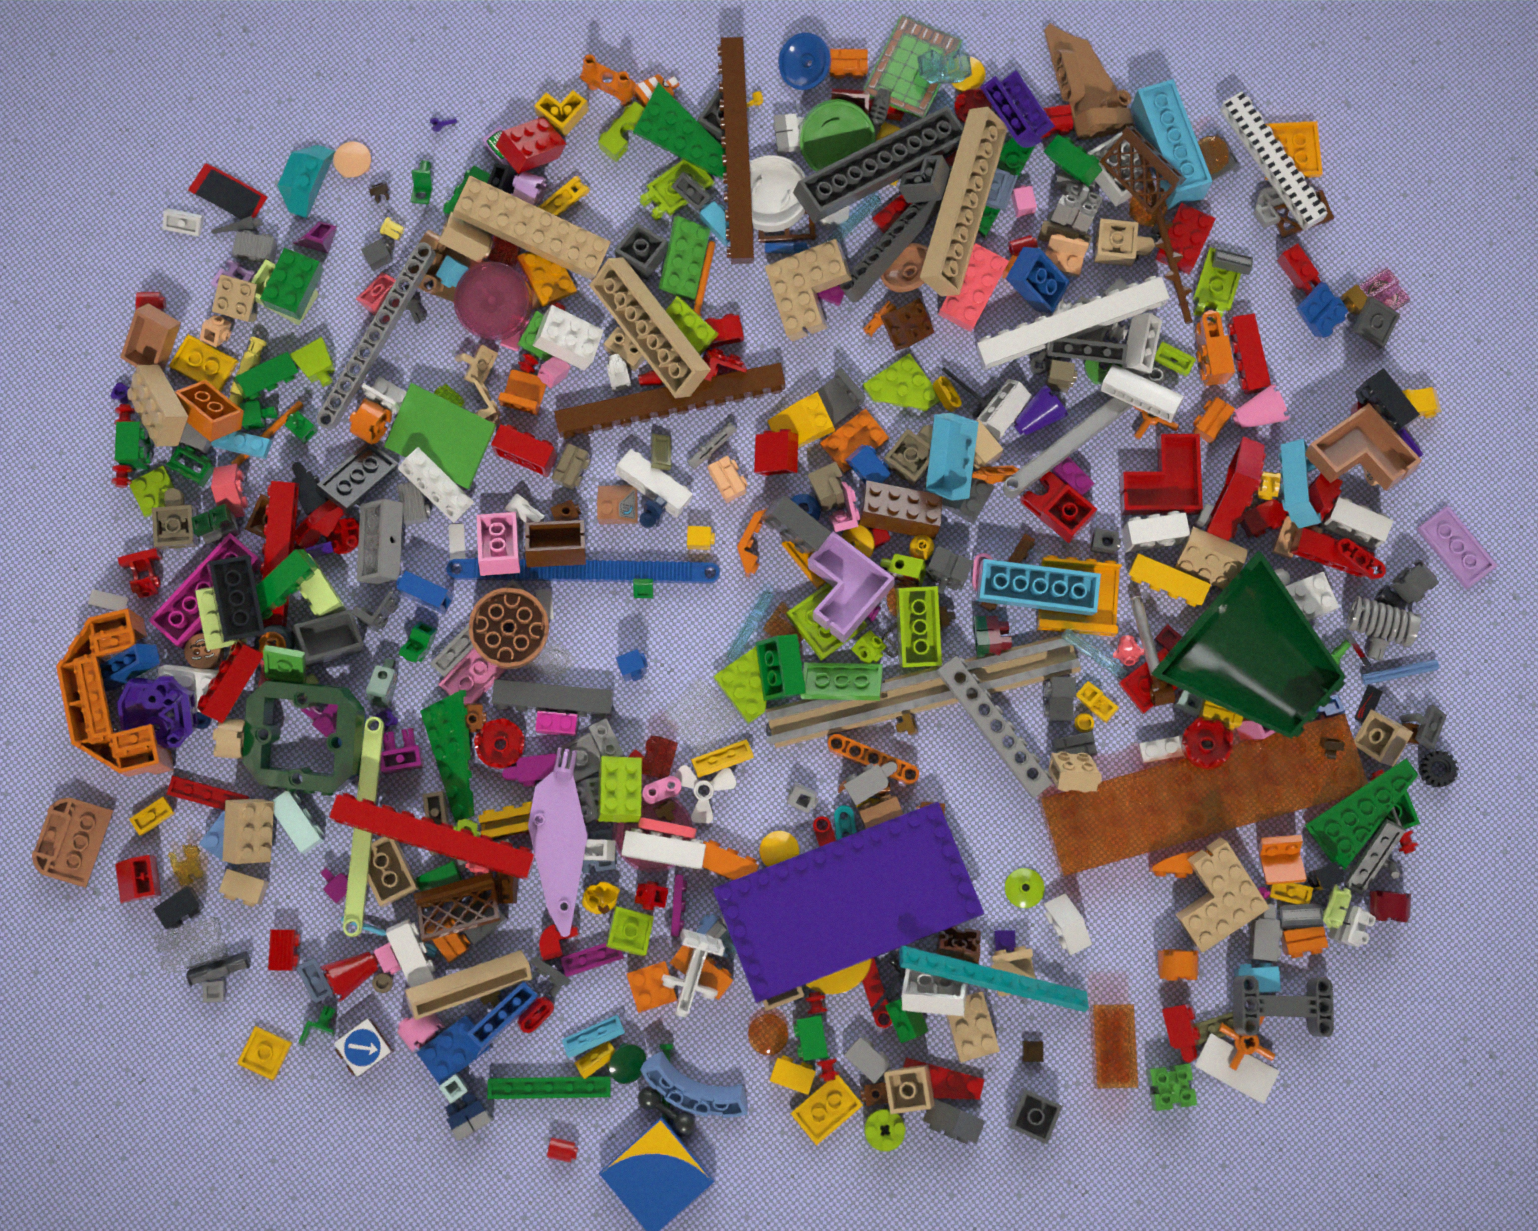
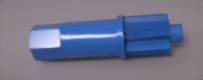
[765,242,811,255]

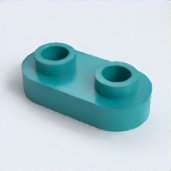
[834,805,856,840]

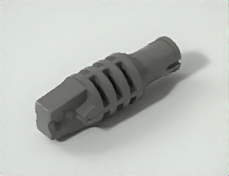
[869,88,892,142]

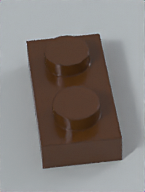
[496,871,518,904]

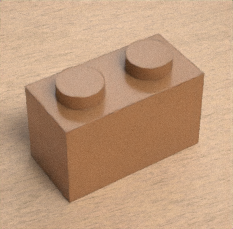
[857,793,904,829]

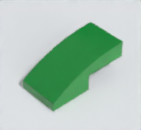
[416,861,462,892]

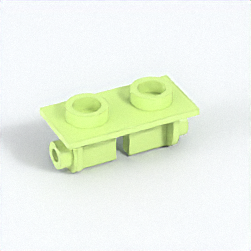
[1322,884,1352,929]

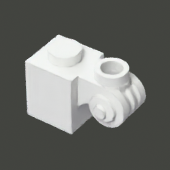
[606,354,631,392]

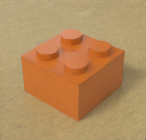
[626,961,678,1013]

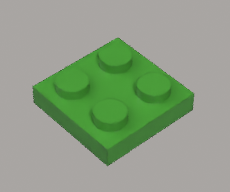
[263,645,306,683]

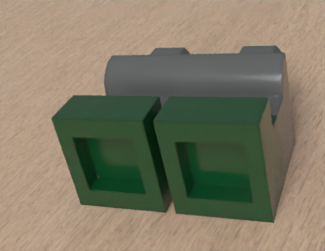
[191,504,239,545]

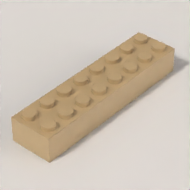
[453,176,611,281]
[589,258,711,398]

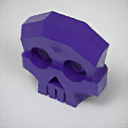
[117,676,198,748]

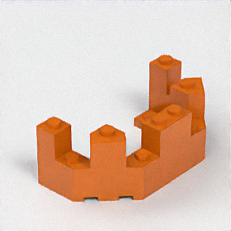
[56,608,174,777]

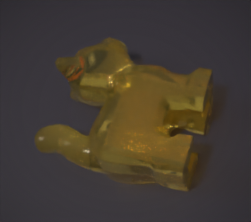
[168,844,207,886]

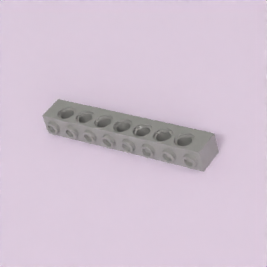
[935,656,1053,798]

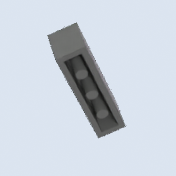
[1046,337,1128,364]

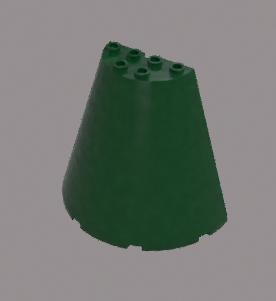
[1151,551,1346,739]

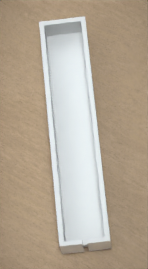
[976,276,1170,370]

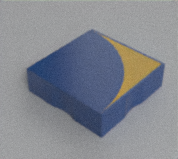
[598,1116,716,1231]

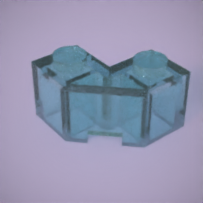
[917,48,972,84]

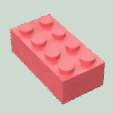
[938,243,1009,332]

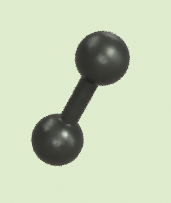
[637,1087,696,1137]

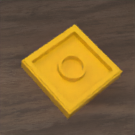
[237,1026,293,1081]

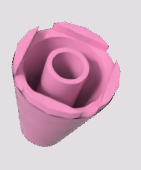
[1232,384,1289,429]

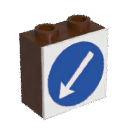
[334,1018,395,1077]

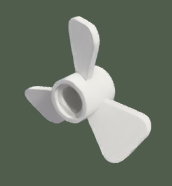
[674,765,737,823]

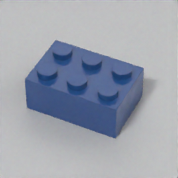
[1005,247,1070,314]
[416,1015,493,1086]

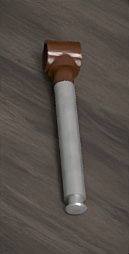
[1130,596,1175,707]

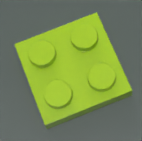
[129,466,176,518]
[606,906,654,957]

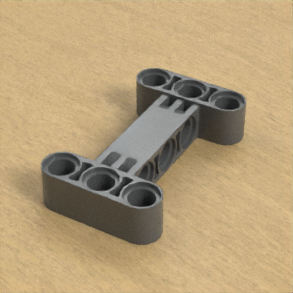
[1233,975,1334,1037]

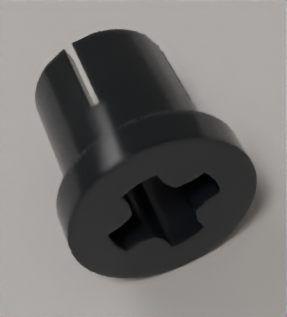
[1374,584,1401,608]

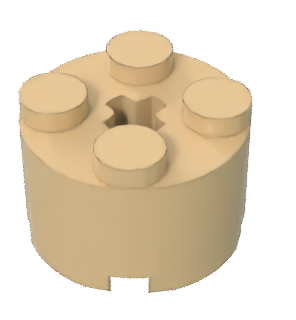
[213,718,245,759]

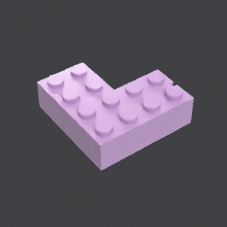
[808,531,894,643]

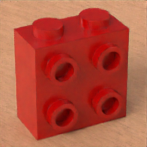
[754,429,799,476]

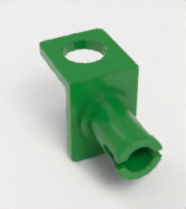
[410,160,433,205]
[298,1005,336,1047]

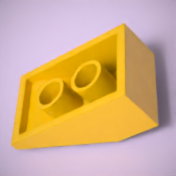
[767,392,835,448]

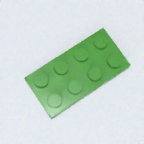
[659,216,710,301]
[801,662,883,701]

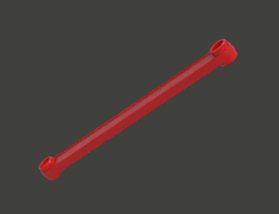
[813,816,892,1028]

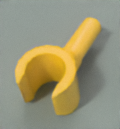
[747,91,764,107]

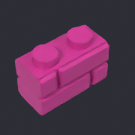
[535,711,579,737]

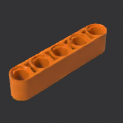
[827,734,919,785]

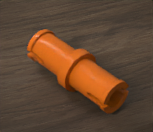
[862,301,897,337]

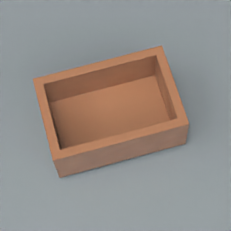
[120,303,181,371]

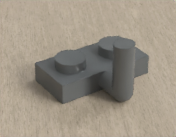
[1400,705,1447,750]
[531,956,571,998]

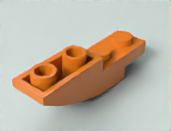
[1149,851,1213,878]

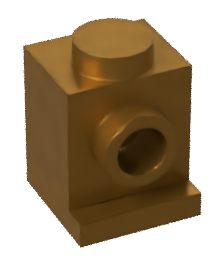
[1340,284,1368,316]

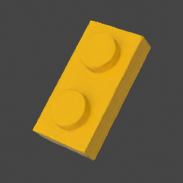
[129,796,175,836]
[1269,883,1313,904]
[574,1041,616,1079]

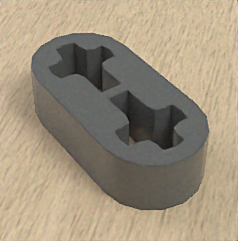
[1030,349,1062,375]

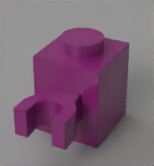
[320,868,349,905]

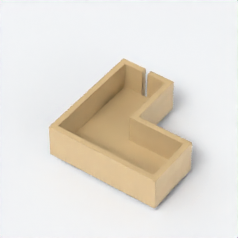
[765,239,852,342]
[1175,837,1269,953]

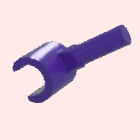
[429,118,457,132]

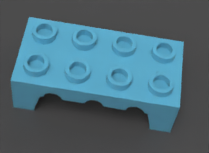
[925,413,979,500]
[1279,438,1321,529]

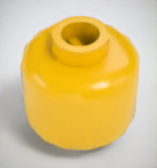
[909,535,935,561]

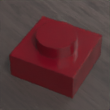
[1154,624,1183,652]

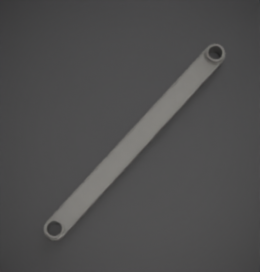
[1003,368,1164,498]

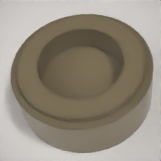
[372,973,394,993]

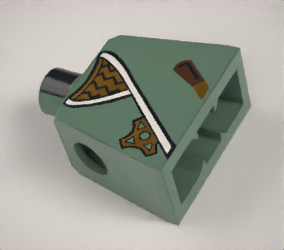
[365,659,398,708]

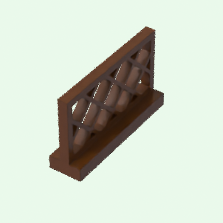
[1100,127,1186,214]
[414,872,501,942]

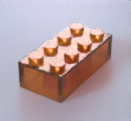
[1089,1004,1138,1089]

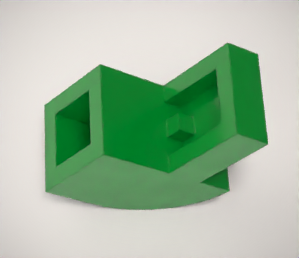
[398,621,438,663]

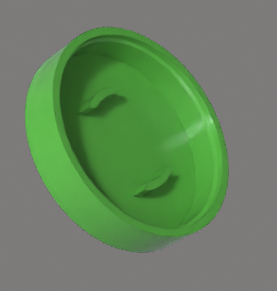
[798,99,875,172]

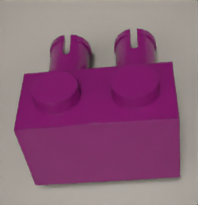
[301,703,338,738]
[380,728,425,775]

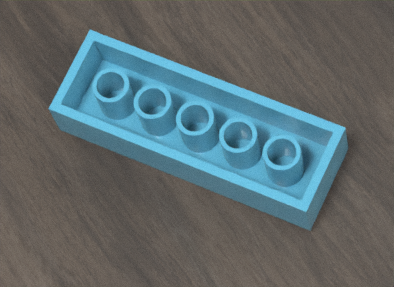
[976,559,1101,616]

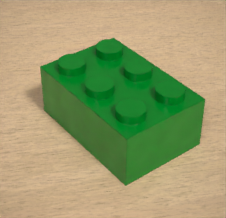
[260,248,324,320]
[755,634,806,701]

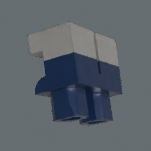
[445,1092,494,1142]

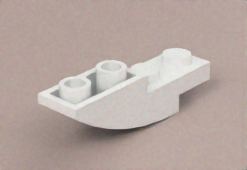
[1138,735,1212,764]

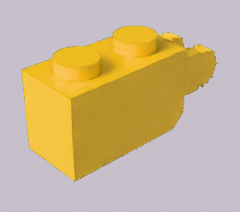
[1254,471,1281,500]

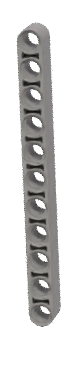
[317,242,436,430]

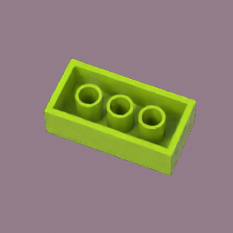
[895,586,942,668]

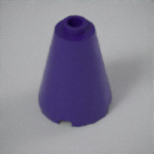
[1014,384,1069,436]

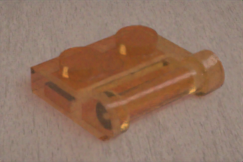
[762,601,804,644]

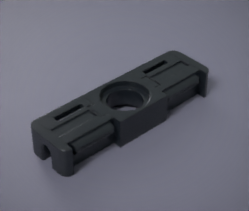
[186,951,251,987]

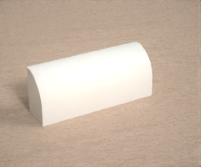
[1101,364,1185,423]

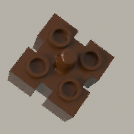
[936,926,981,964]

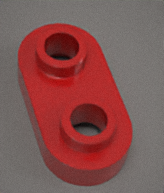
[517,997,554,1033]

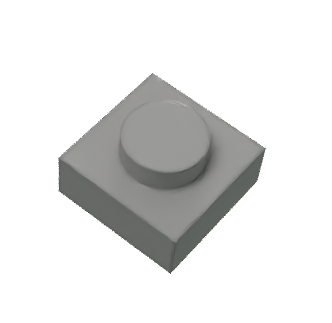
[203,981,225,1003]

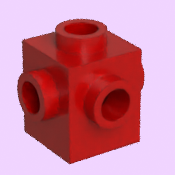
[634,880,669,911]

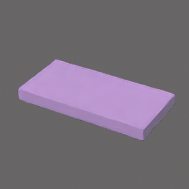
[1417,505,1498,589]

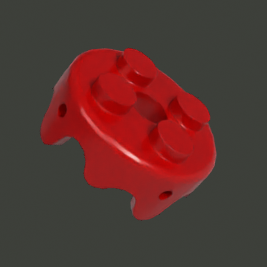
[1181,717,1233,769]
[474,718,526,769]

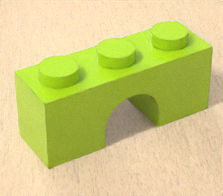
[598,101,645,163]

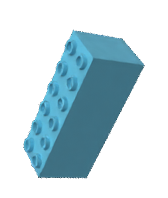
[1130,79,1213,210]

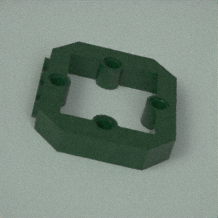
[242,680,365,796]

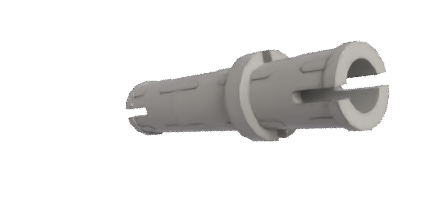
[687,422,737,470]

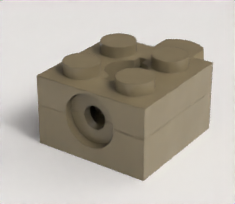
[883,425,933,487]
[152,488,199,550]

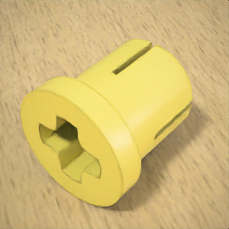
[380,217,405,241]

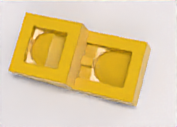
[1076,681,1119,724]

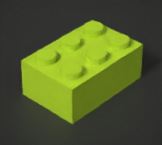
[598,756,642,823]

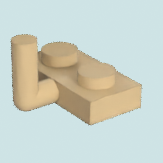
[455,344,498,385]

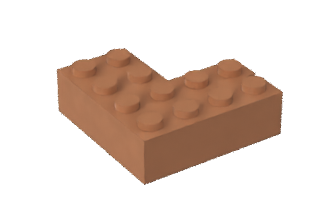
[1305,404,1422,491]

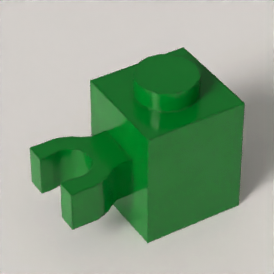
[240,399,278,431]
[284,411,318,444]

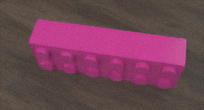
[148,533,264,650]

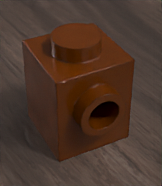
[550,499,582,521]

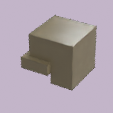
[807,462,846,512]

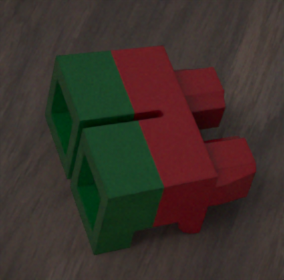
[972,616,1012,658]

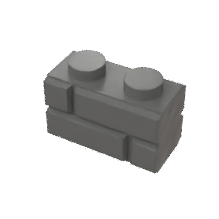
[1051,731,1097,759]

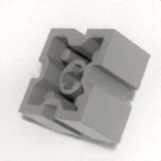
[1051,182,1104,235]

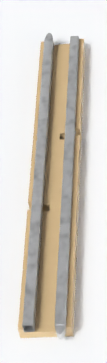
[766,633,1081,749]

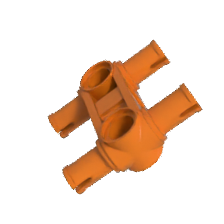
[580,54,636,107]

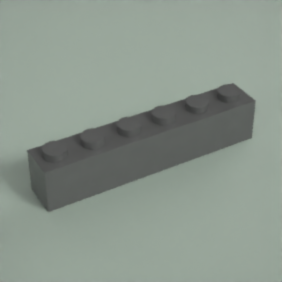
[491,679,614,719]

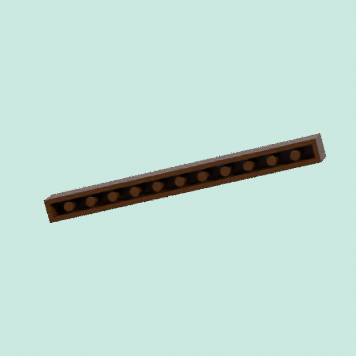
[717,37,754,264]
[554,362,786,439]

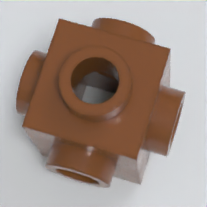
[464,703,486,732]

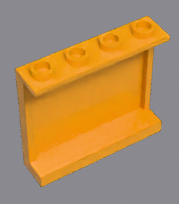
[1037,555,1122,637]

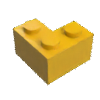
[534,90,589,137]

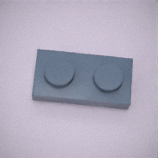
[295,957,333,1004]

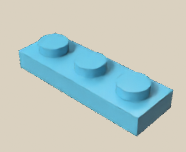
[211,431,272,459]
[562,1014,625,1058]

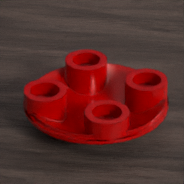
[954,89,992,124]
[327,518,360,554]

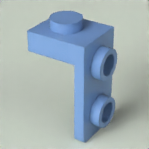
[697,913,729,959]

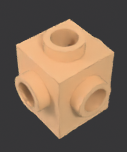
[200,315,231,347]

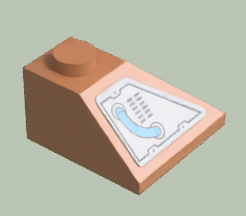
[597,485,638,524]

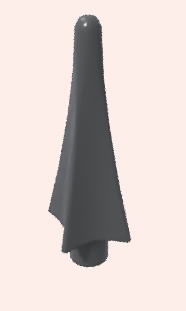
[211,216,263,234]

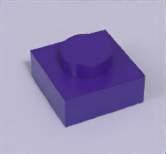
[994,930,1016,951]

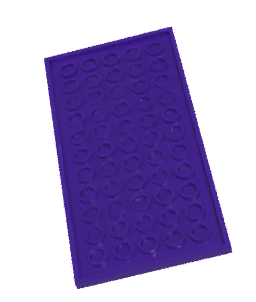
[713,802,985,1004]

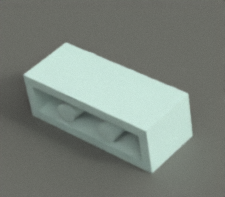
[272,791,324,854]

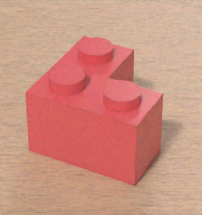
[211,464,248,518]

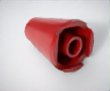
[320,951,380,1003]

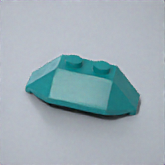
[277,145,335,219]

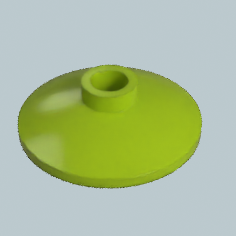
[1004,868,1045,908]

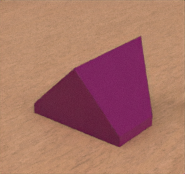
[292,221,337,254]

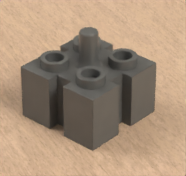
[926,546,974,594]

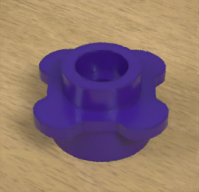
[110,382,130,404]
[375,708,398,731]

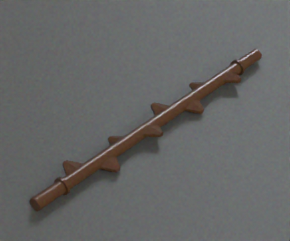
[1137,151,1193,324]

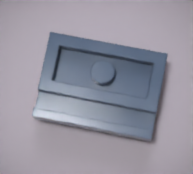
[986,168,1018,212]

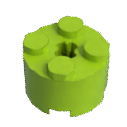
[864,1109,906,1152]

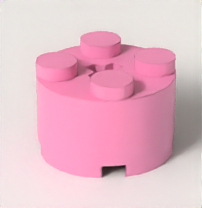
[397,1013,445,1052]

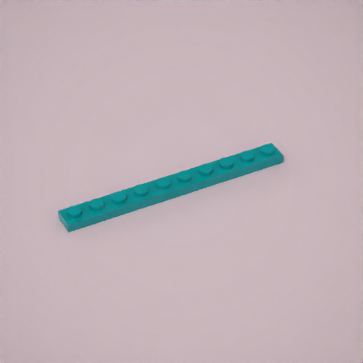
[899,946,1089,1012]

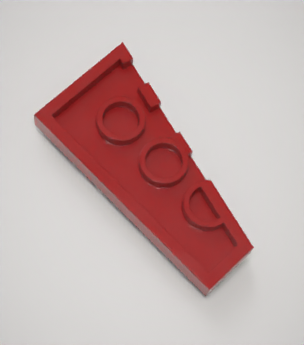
[903,1057,985,1099]

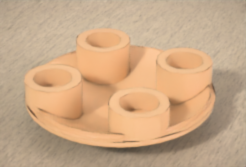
[333,142,371,178]

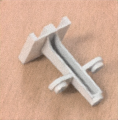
[662,929,725,1017]

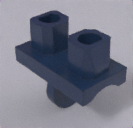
[639,496,667,528]

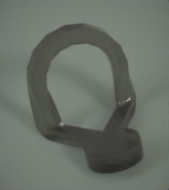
[881,622,899,658]

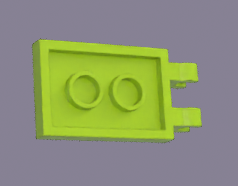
[640,160,714,221]
[1193,247,1241,322]

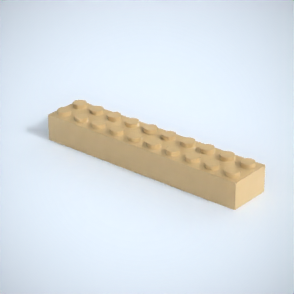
[920,107,1008,296]

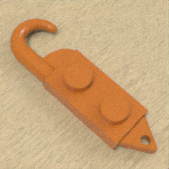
[972,466,1020,484]

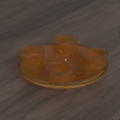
[1198,136,1229,174]
[748,1014,789,1055]

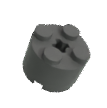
[1390,560,1439,604]

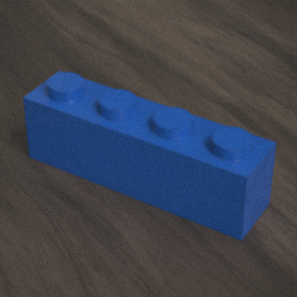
[100,644,160,691]
[462,981,538,1057]

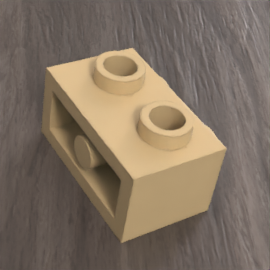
[603,326,645,372]

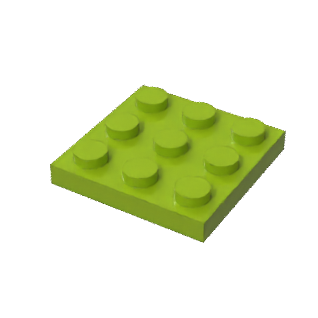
[785,583,868,661]

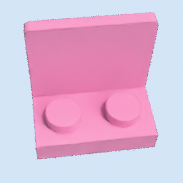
[828,481,860,532]

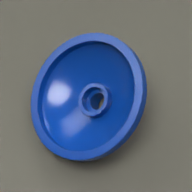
[778,32,831,90]

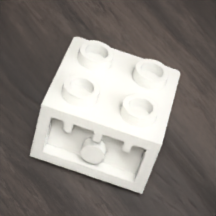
[361,376,407,415]

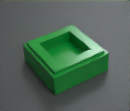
[633,579,653,598]

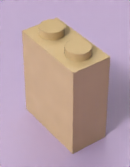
[438,212,493,263]

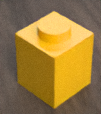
[687,526,715,550]

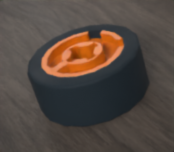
[254,624,295,661]

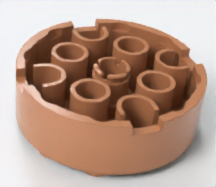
[469,588,549,669]

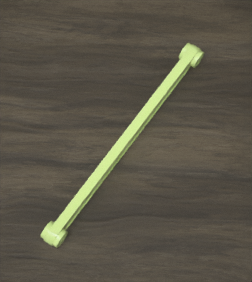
[343,716,384,937]

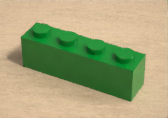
[256,549,319,620]

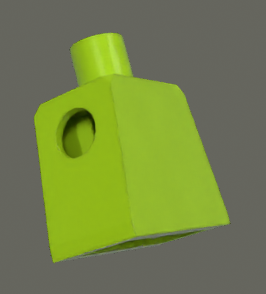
[289,337,335,387]

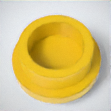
[1074,713,1094,733]

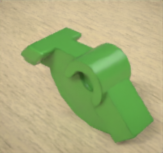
[1330,639,1351,665]

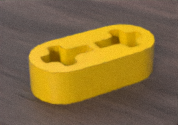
[933,376,962,412]

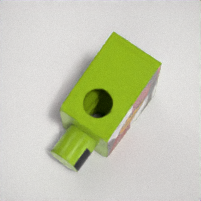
[880,554,927,587]

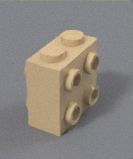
[1048,752,1102,793]

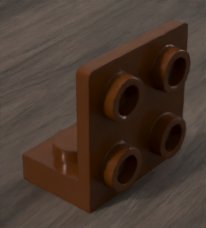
[880,298,934,351]

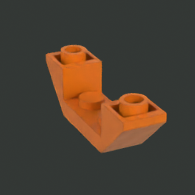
[737,509,767,578]

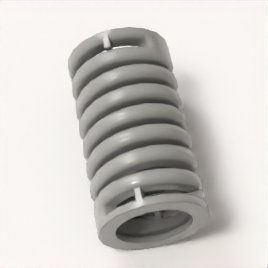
[1346,596,1421,648]

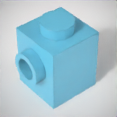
[436,255,470,289]

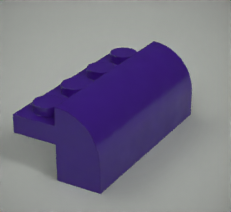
[980,70,1055,148]

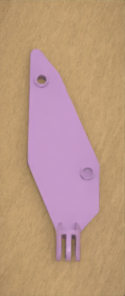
[528,747,588,937]

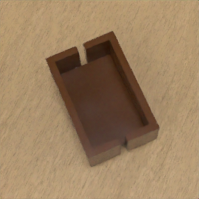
[525,520,586,567]

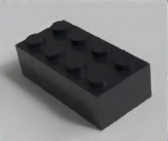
[207,555,265,643]

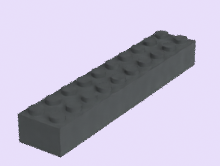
[793,106,964,223]

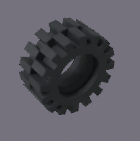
[1419,750,1459,788]

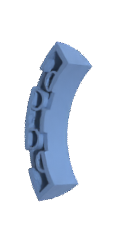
[641,1051,748,1118]

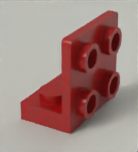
[703,348,747,381]

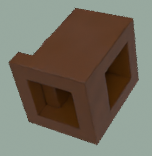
[860,1082,889,1106]

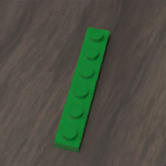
[487,1076,611,1099]

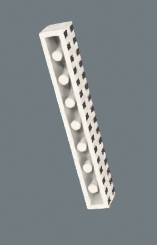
[1220,91,1327,231]

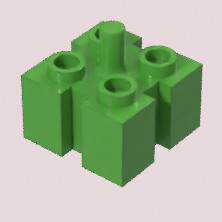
[1146,1063,1198,1111]

